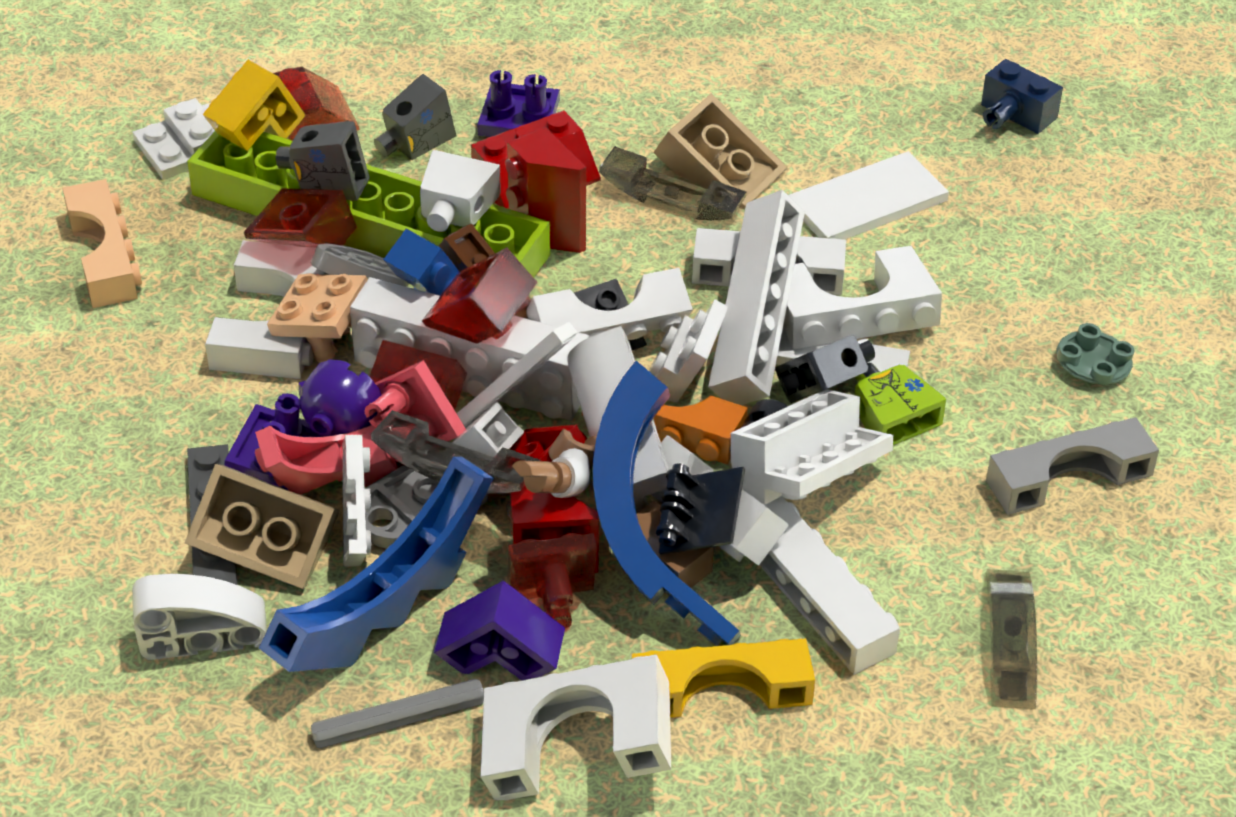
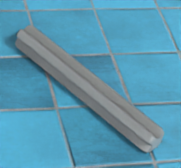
[311,679,484,748]

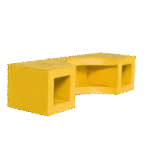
[631,638,816,718]

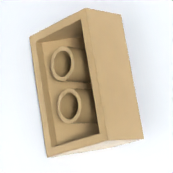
[185,464,340,589]

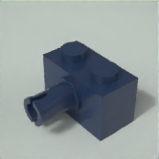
[981,59,1063,134]

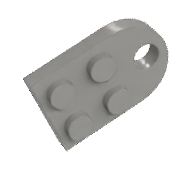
[365,446,488,549]

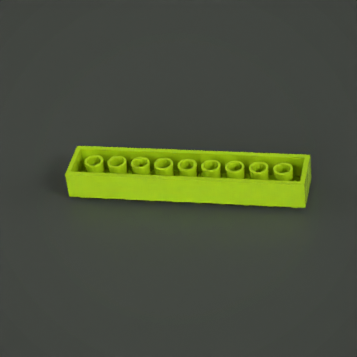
[187,131,550,290]

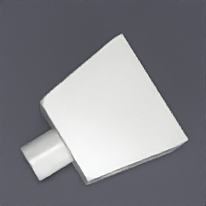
[420,150,501,232]

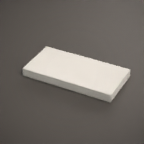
[788,151,949,240]

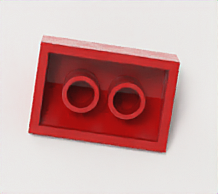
[471,110,601,209]
[505,127,586,253]

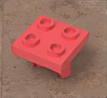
[364,360,466,463]

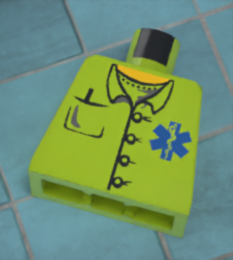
[855,362,946,445]

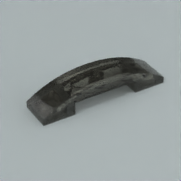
[599,146,747,221]
[371,410,540,494]
[986,569,1037,709]

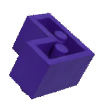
[434,580,565,681]

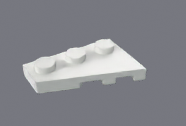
[342,435,371,567]

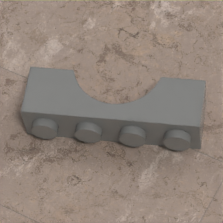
[986,417,1159,515]

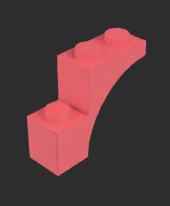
[255,425,397,495]

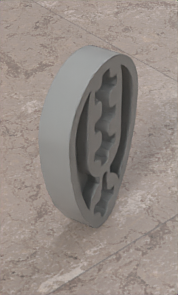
[310,244,409,287]

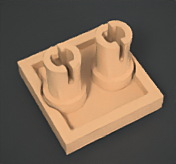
[267,273,368,362]

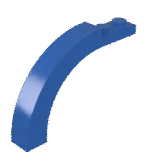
[593,361,741,646]

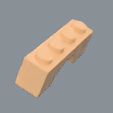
[62,179,142,308]

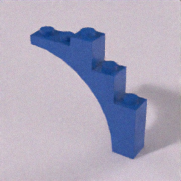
[259,457,493,672]

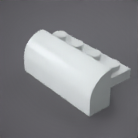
[567,326,669,513]
[731,389,893,505]

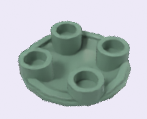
[1056,323,1135,385]

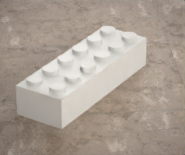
[350,277,589,421]

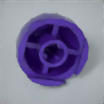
[300,359,381,437]

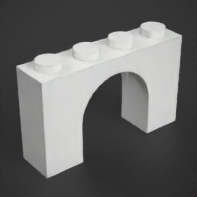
[205,240,330,379]
[783,246,942,349]
[481,655,671,800]

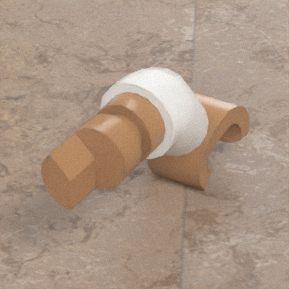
[512,429,597,498]

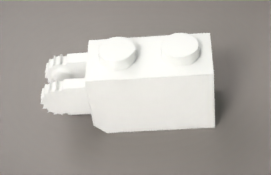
[440,402,524,471]

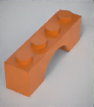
[582,396,748,465]

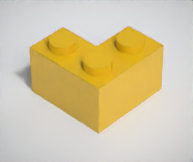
[203,59,305,151]

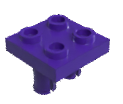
[477,70,560,137]
[224,393,322,490]

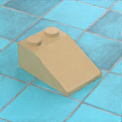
[653,93,788,209]

